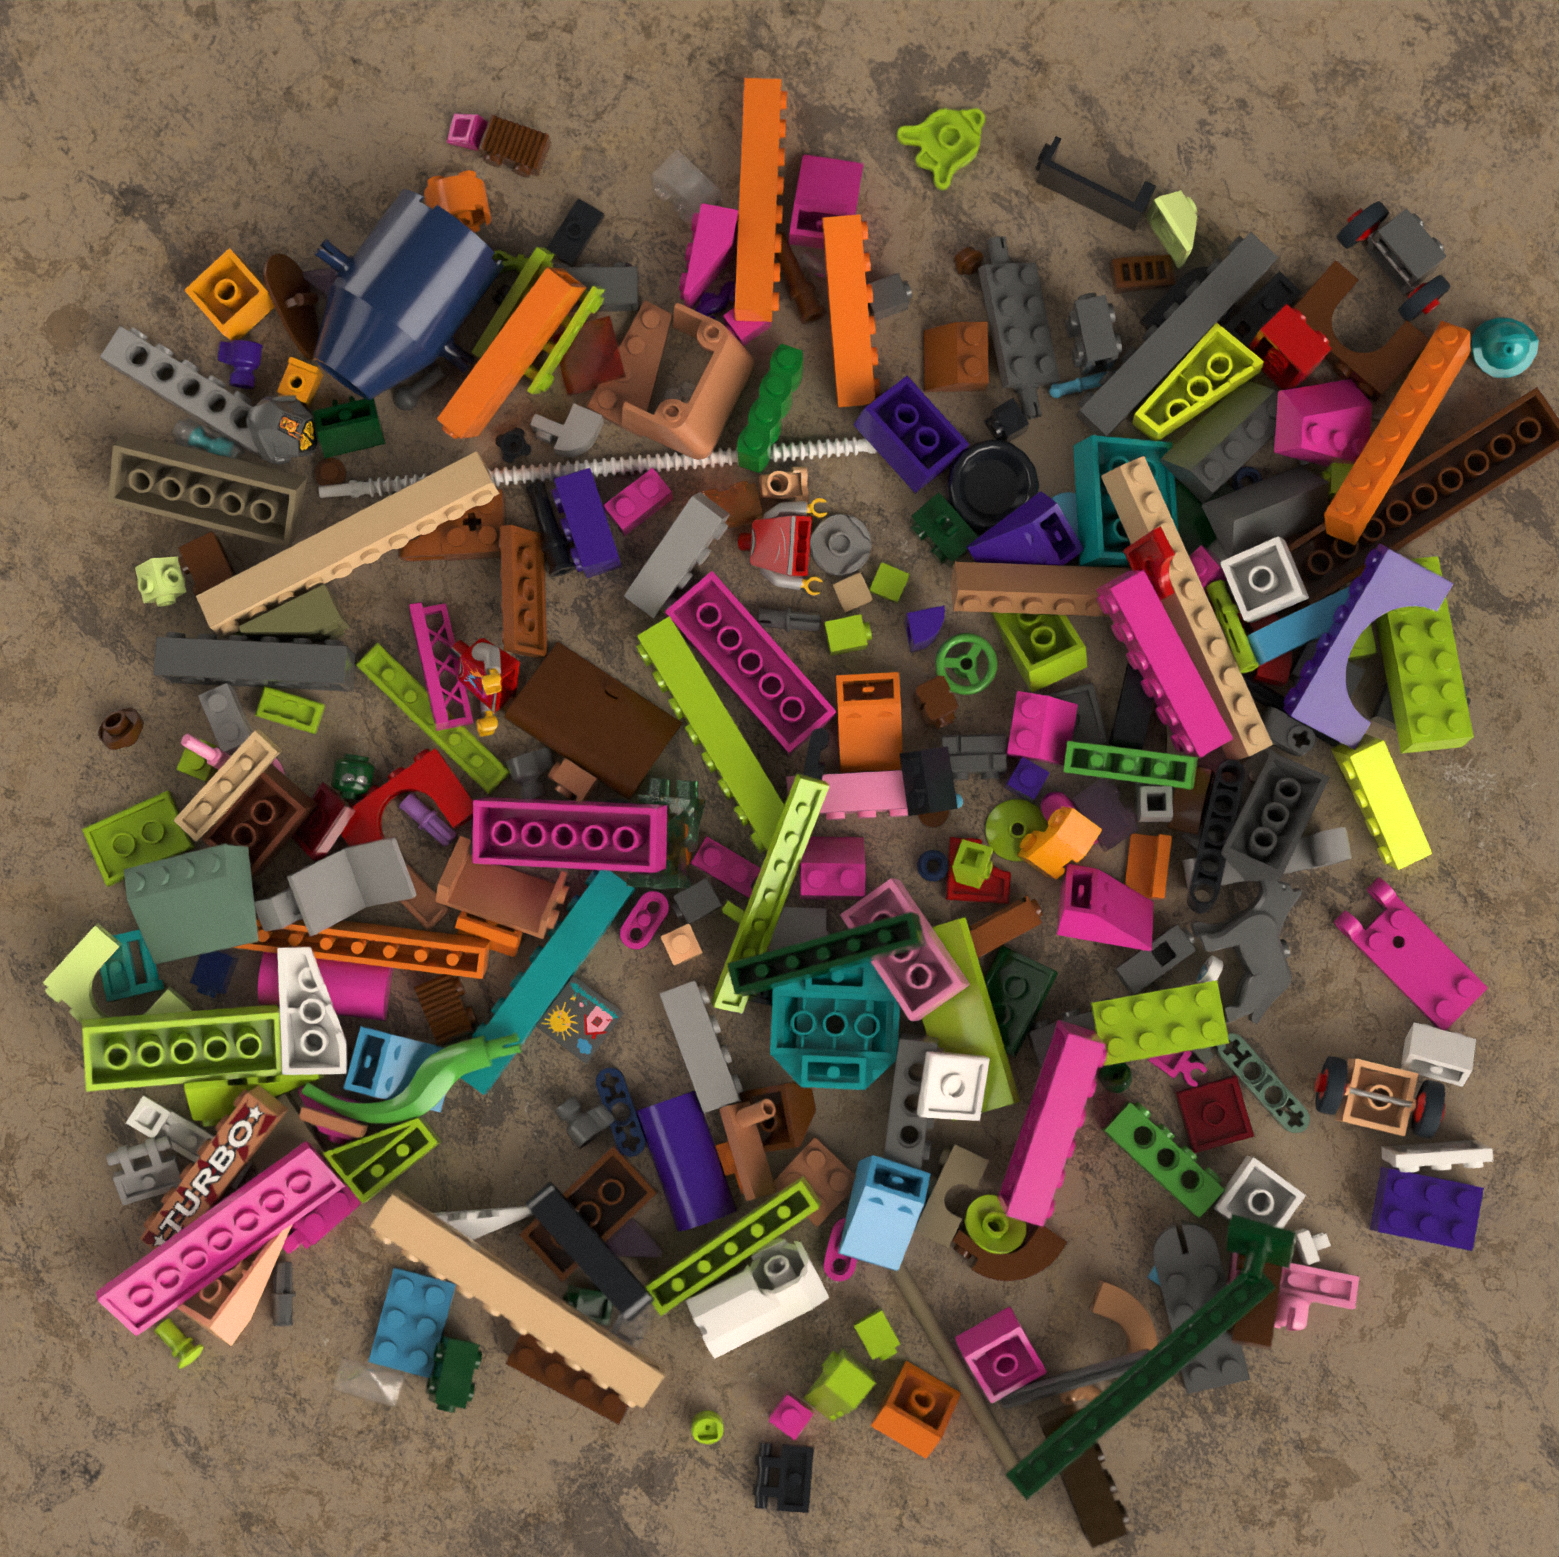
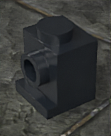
[984,398,1029,442]

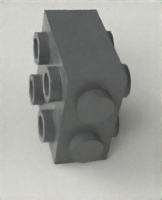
[1065,293,1122,376]

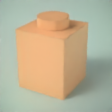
[660,923,703,966]

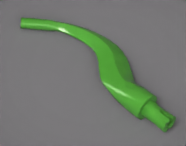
[301,1032,522,1124]

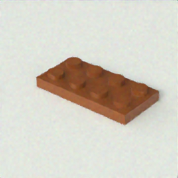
[499,525,547,658]

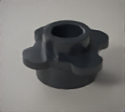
[496,427,532,463]

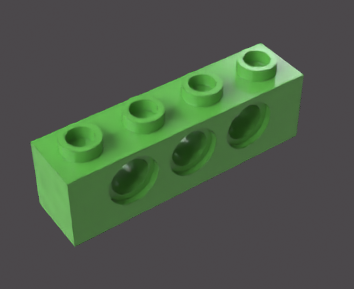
[1063,741,1198,789]
[1101,1102,1225,1218]

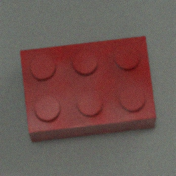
[1248,304,1332,391]

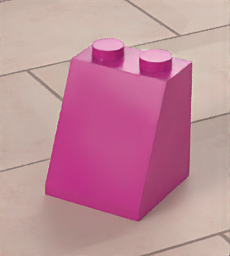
[800,837,866,900]

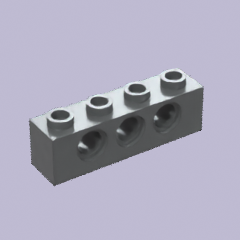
[884,1032,944,1169]

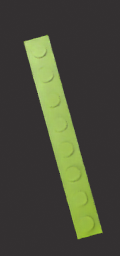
[711,774,829,1014]

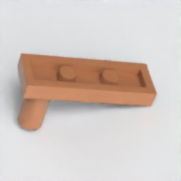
[719,1099,777,1201]

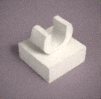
[1293,1228,1331,1265]

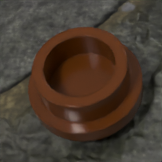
[953,246,984,275]
[315,458,347,486]

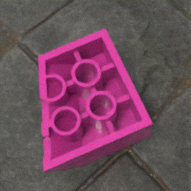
[1274,379,1372,467]

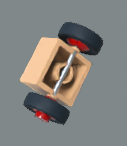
[1314,1056,1445,1138]

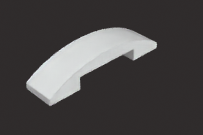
[126,1095,253,1189]

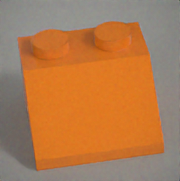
[871,1361,961,1459]

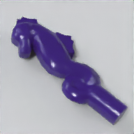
[695,281,736,320]

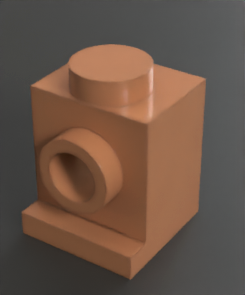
[547,758,599,801]

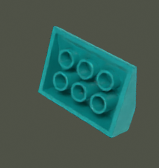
[1073,435,1178,568]

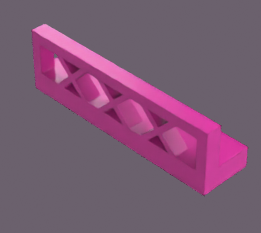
[409,602,473,731]

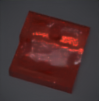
[553,315,626,396]

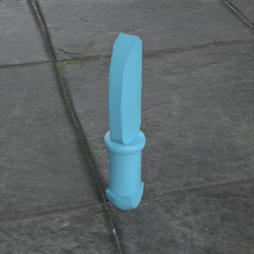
[1049,370,1116,398]

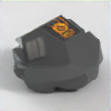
[246,395,319,465]

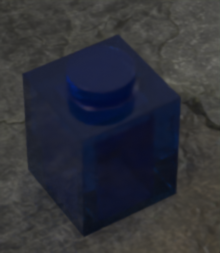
[190,951,239,998]

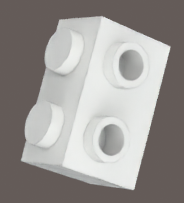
[1401,1022,1476,1087]

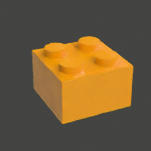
[184,248,274,341]

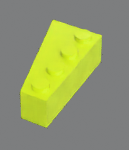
[1132,322,1264,441]
[1331,734,1432,870]

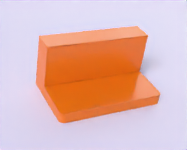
[1124,833,1172,900]
[455,911,523,957]

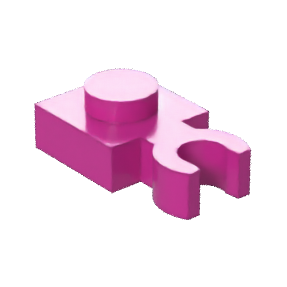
[1147,1051,1207,1087]

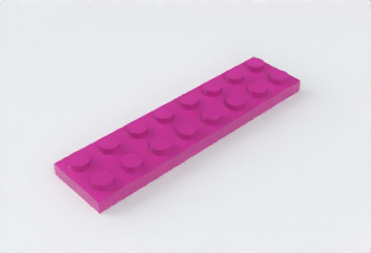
[95,1141,345,1336]

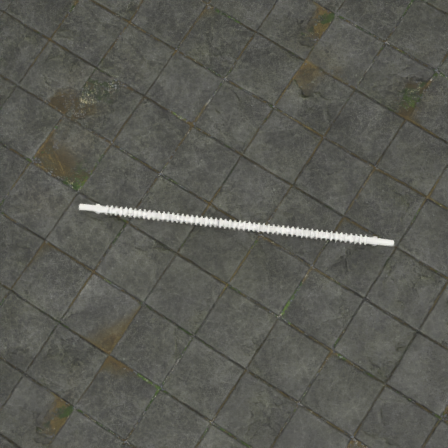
[319,436,877,498]

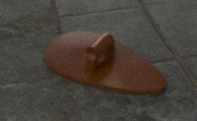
[263,253,319,361]

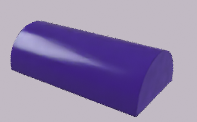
[636,1090,737,1232]

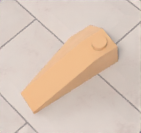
[176,1225,292,1345]

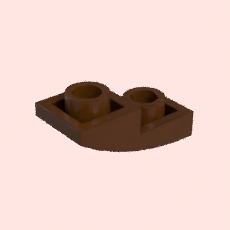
[1167,766,1214,836]

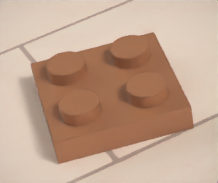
[773,1137,855,1227]

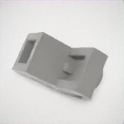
[530,403,604,457]
[1134,782,1173,822]

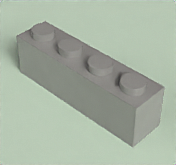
[624,492,730,619]
[660,980,744,1113]

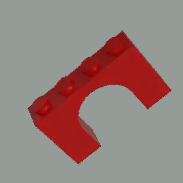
[341,748,473,846]

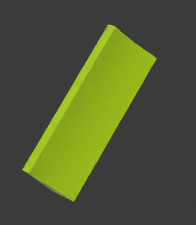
[922,917,1021,1121]

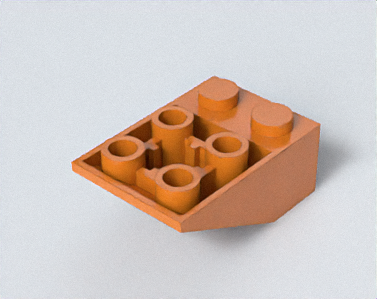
[835,672,903,773]

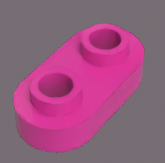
[620,891,669,950]
[823,1217,857,1281]

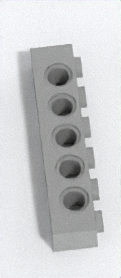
[100,326,263,459]

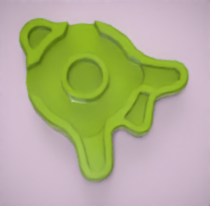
[897,108,986,190]

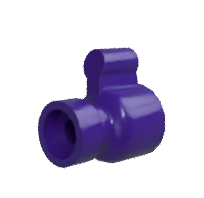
[217,340,263,389]

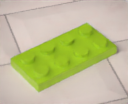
[1090,980,1229,1066]

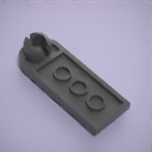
[1153,1220,1250,1394]

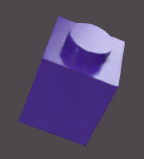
[1004,757,1050,803]

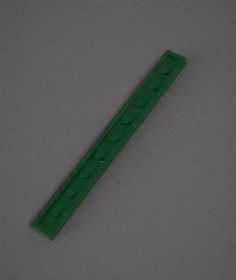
[1005,1272,1276,1501]

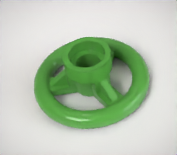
[935,633,997,695]

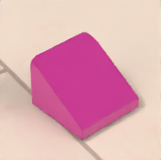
[447,113,488,151]

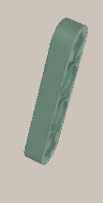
[1215,1033,1310,1133]

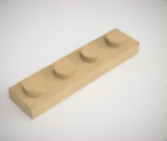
[173,729,282,842]

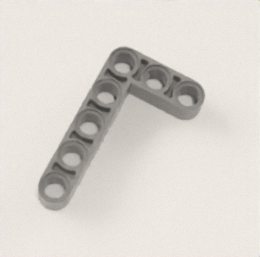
[1182,827,1352,889]

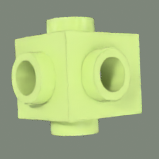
[135,557,186,607]

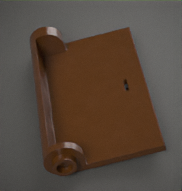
[503,642,682,801]

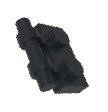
[752,1442,814,1513]

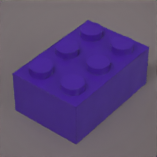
[853,376,969,494]
[551,468,622,578]
[1370,1167,1484,1251]

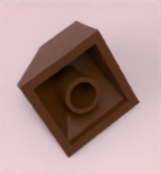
[740,1081,816,1152]

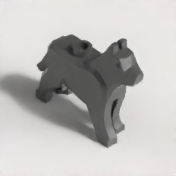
[1190,880,1302,1024]

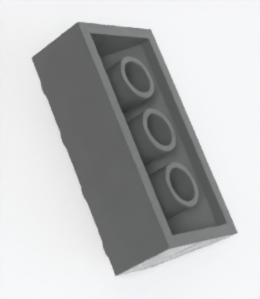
[1159,380,1278,504]

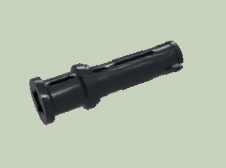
[525,481,576,577]

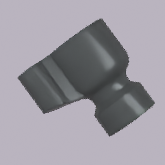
[506,747,555,799]
[555,1096,615,1149]

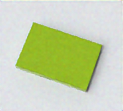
[82,790,195,887]

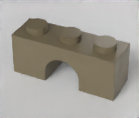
[914,1143,989,1248]

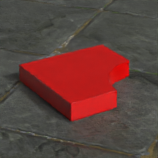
[1123,526,1175,602]
[946,837,1011,904]

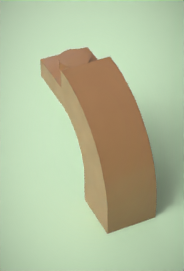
[1089,1279,1158,1378]

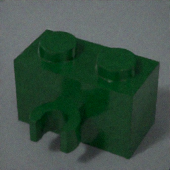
[313,396,386,458]
[909,492,979,568]

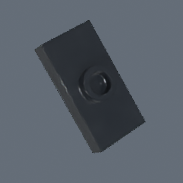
[546,198,605,268]

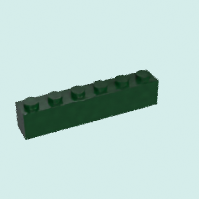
[727,912,927,997]

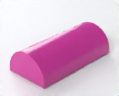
[258,952,394,1021]

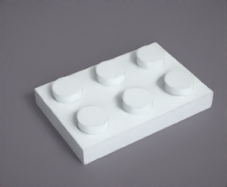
[1381,1140,1493,1172]

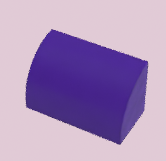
[904,605,945,653]

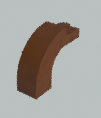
[952,1225,1068,1281]

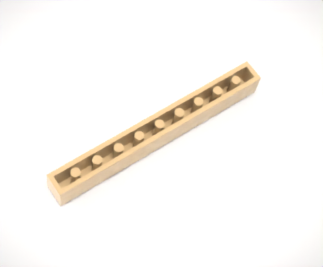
[196,451,500,638]
[1101,456,1273,760]
[370,1189,666,1409]

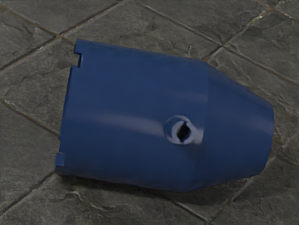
[313,189,504,401]

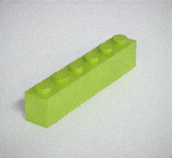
[644,1175,822,1316]

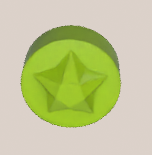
[691,1410,724,1444]

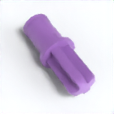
[399,793,456,847]

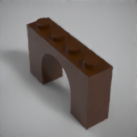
[1294,260,1430,402]

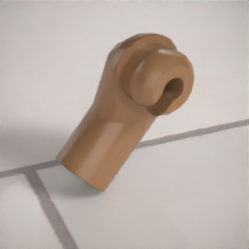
[1059,1384,1102,1406]

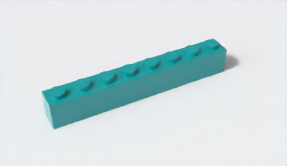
[460,870,635,1095]

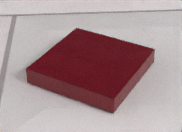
[291,782,355,861]
[1174,1075,1254,1153]

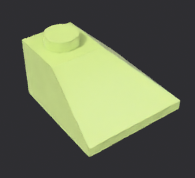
[1146,190,1197,269]

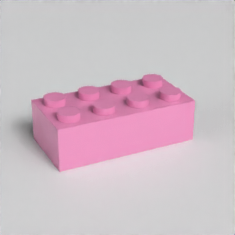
[840,878,971,1021]

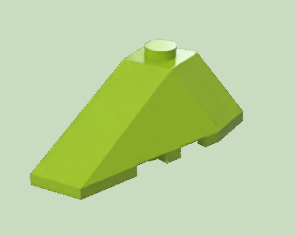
[184,1074,324,1127]

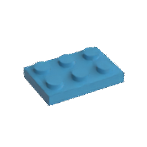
[369,1267,456,1378]

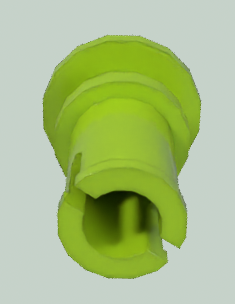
[154,1318,204,1369]

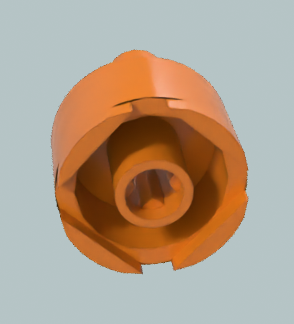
[424,170,491,233]

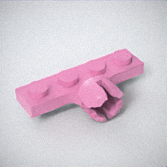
[1227,1252,1359,1331]

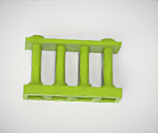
[471,247,605,394]

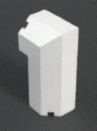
[686,1238,829,1359]

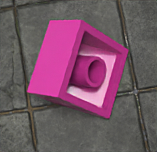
[1006,691,1078,766]
[954,1306,1047,1404]

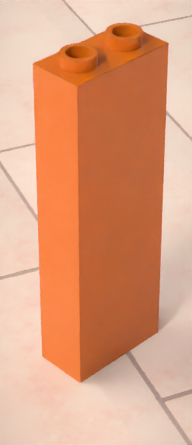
[437,267,587,439]

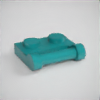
[100,929,165,1002]

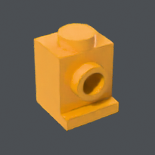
[277,357,324,409]

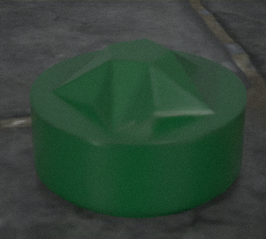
[1099,1062,1132,1093]

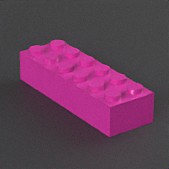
[1096,570,1233,758]
[665,571,837,757]
[472,797,667,873]
[997,1020,1107,1227]

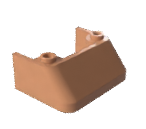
[622,303,754,460]

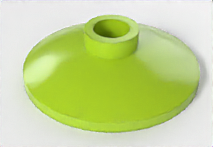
[985,799,1048,862]
[965,1195,1027,1254]

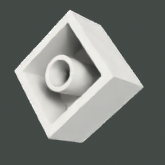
[1220,536,1309,623]
[1211,1156,1306,1228]

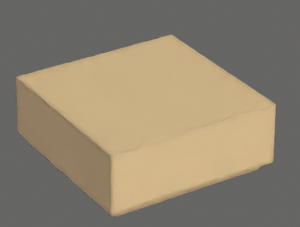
[832,572,873,614]

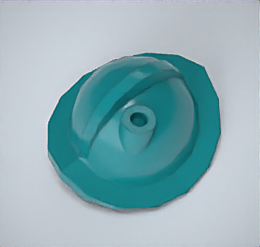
[1470,318,1539,378]

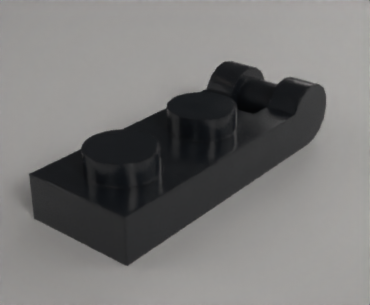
[1223,271,1302,348]
[803,728,829,780]

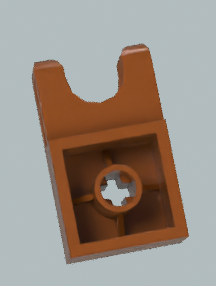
[398,489,507,562]

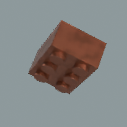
[202,763,318,878]

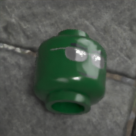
[331,753,375,800]

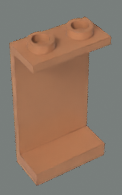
[435,836,569,939]

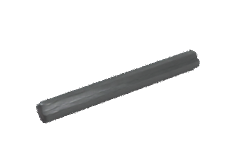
[1000,1349,1150,1409]

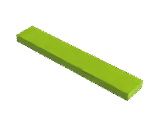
[355,642,510,795]

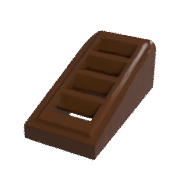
[1109,254,1175,294]

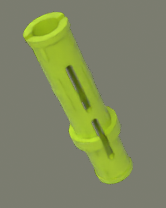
[1205,580,1259,673]

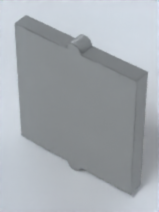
[770,907,829,951]

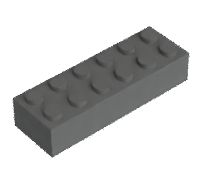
[154,632,356,692]

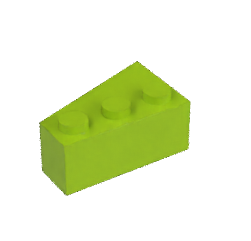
[323,1117,442,1204]
[803,1348,875,1422]

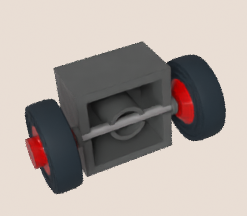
[1336,201,1451,321]

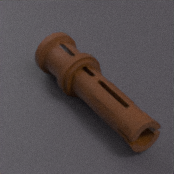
[775,232,827,324]

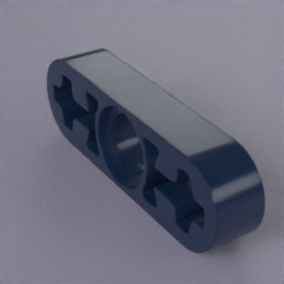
[596,1068,646,1157]

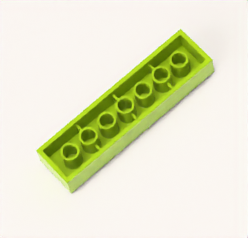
[635,616,785,854]

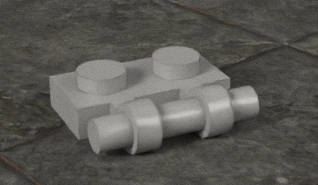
[106,1136,182,1206]

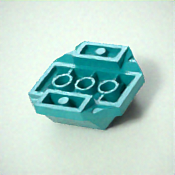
[770,962,900,1090]

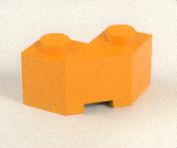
[1017,806,1102,880]

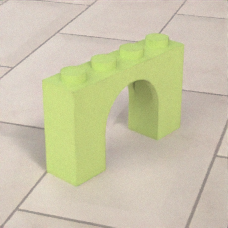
[43,923,194,1023]

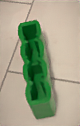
[737,344,803,473]

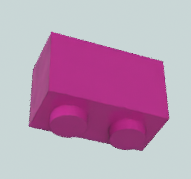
[603,467,673,537]

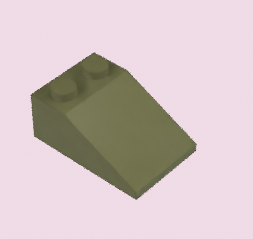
[238,584,350,642]

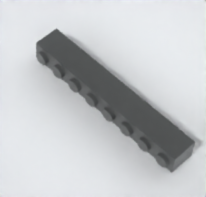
[1076,232,1278,437]

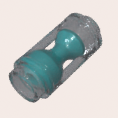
[172,417,243,460]

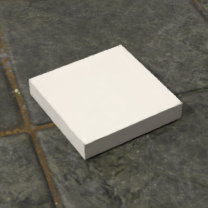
[917,1052,990,1121]

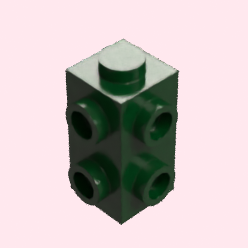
[426,1336,482,1413]

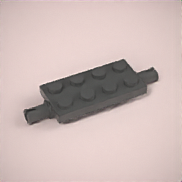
[978,236,1060,420]

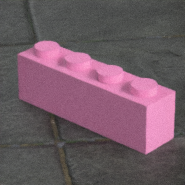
[786,770,908,820]

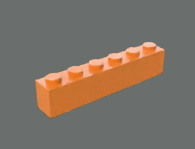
[822,214,881,407]

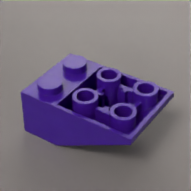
[966,491,1084,566]

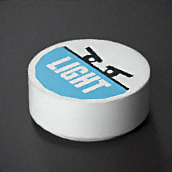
[1196,955,1224,983]

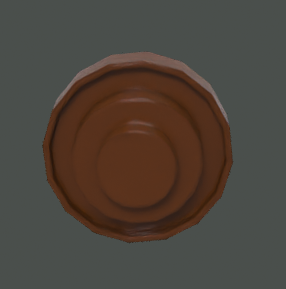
[98,707,144,750]

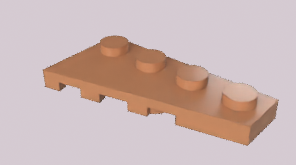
[587,300,673,438]

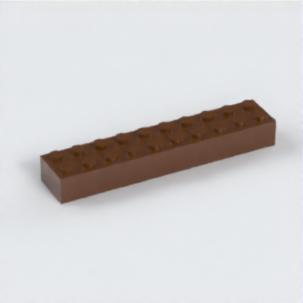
[1288,387,1559,608]

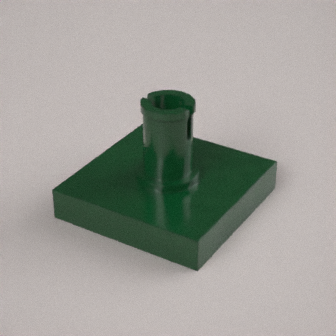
[1226,1214,1296,1282]

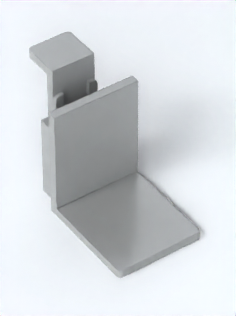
[254,837,417,936]

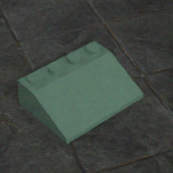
[124,844,259,964]

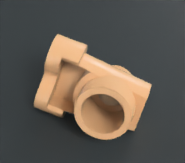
[759,466,809,504]

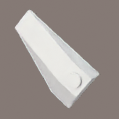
[277,947,347,1075]
[433,1206,534,1240]

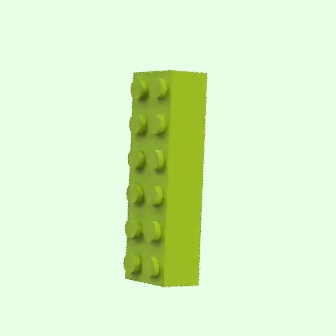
[1375,556,1474,754]
[82,1005,282,1091]

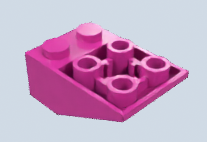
[789,154,864,249]
[679,203,739,309]
[1057,864,1154,951]

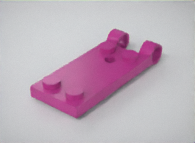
[1333,877,1488,1031]

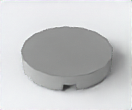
[810,514,872,576]

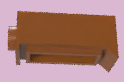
[969,895,1044,958]

